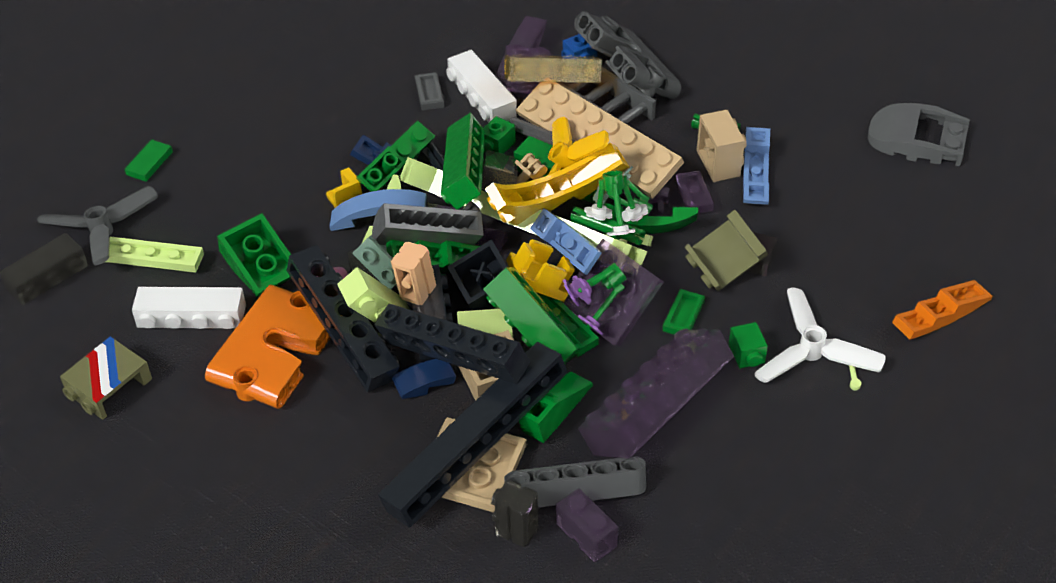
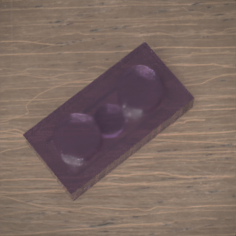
[676,171,714,213]

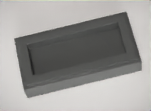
[415,72,444,111]

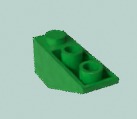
[519,372,593,443]

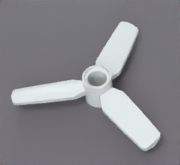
[755,288,885,383]

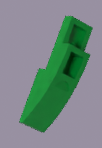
[356,120,435,192]

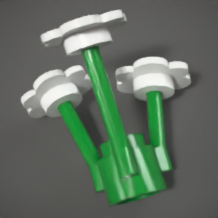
[584,170,648,236]

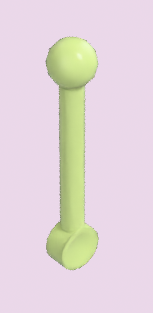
[849,365,861,390]

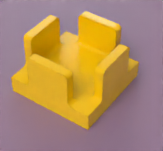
[506,239,574,302]

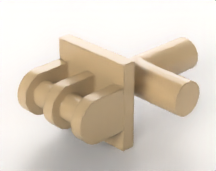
[512,153,547,184]

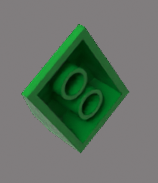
[217,213,291,297]

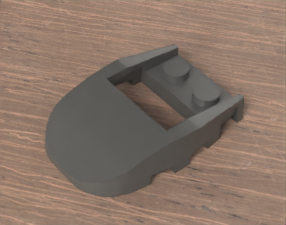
[868,103,970,166]

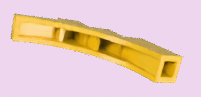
[485,143,629,226]

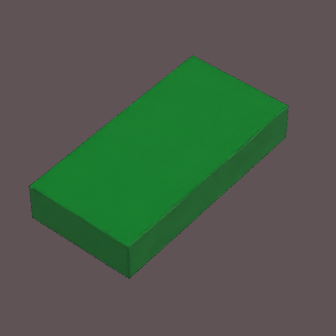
[125,139,173,182]
[663,289,705,339]

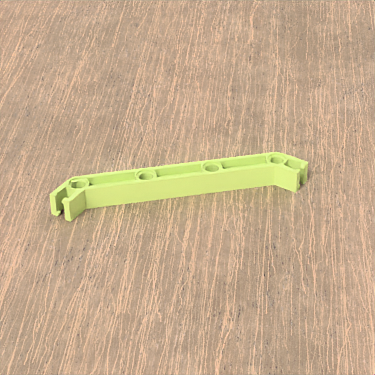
[399,157,647,276]

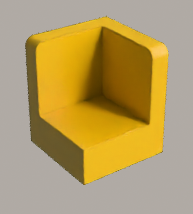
[326,167,362,208]

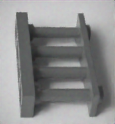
[555,59,656,124]

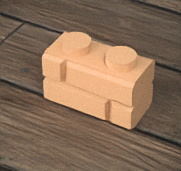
[391,242,436,305]

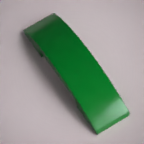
[606,206,698,234]

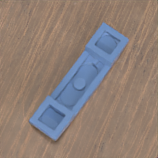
[743,127,770,205]
[329,189,427,231]
[530,208,602,275]

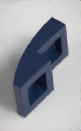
[350,135,392,165]
[392,359,456,399]

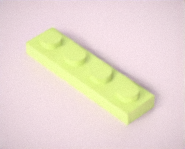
[105,237,204,272]

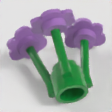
[563,263,627,335]

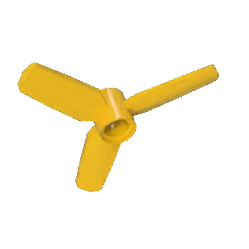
[548,117,609,175]

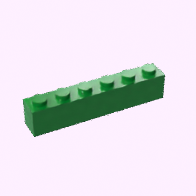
[440,112,485,210]

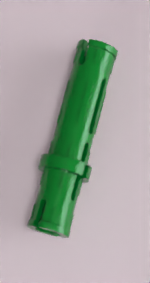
[570,206,645,245]

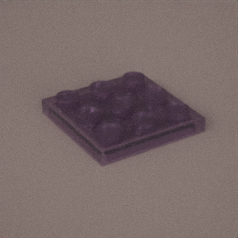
[561,238,664,347]

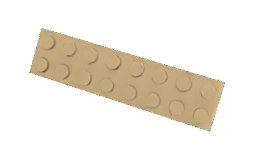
[516,76,684,199]

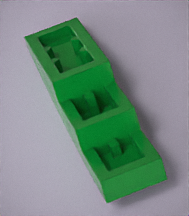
[386,239,480,273]

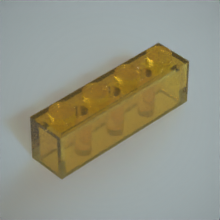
[504,55,602,83]

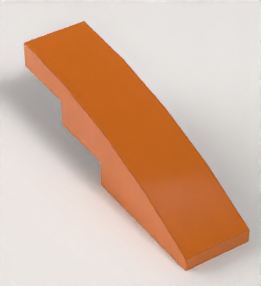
[892,280,993,340]

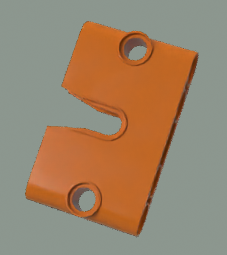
[205,284,331,409]

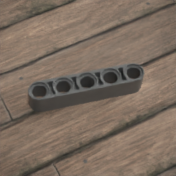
[504,456,646,510]

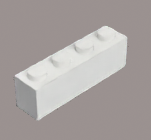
[446,50,517,122]
[132,287,246,329]

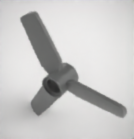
[37,186,158,265]

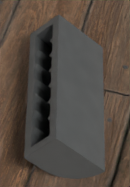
[372,203,484,245]

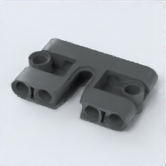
[575,12,681,99]

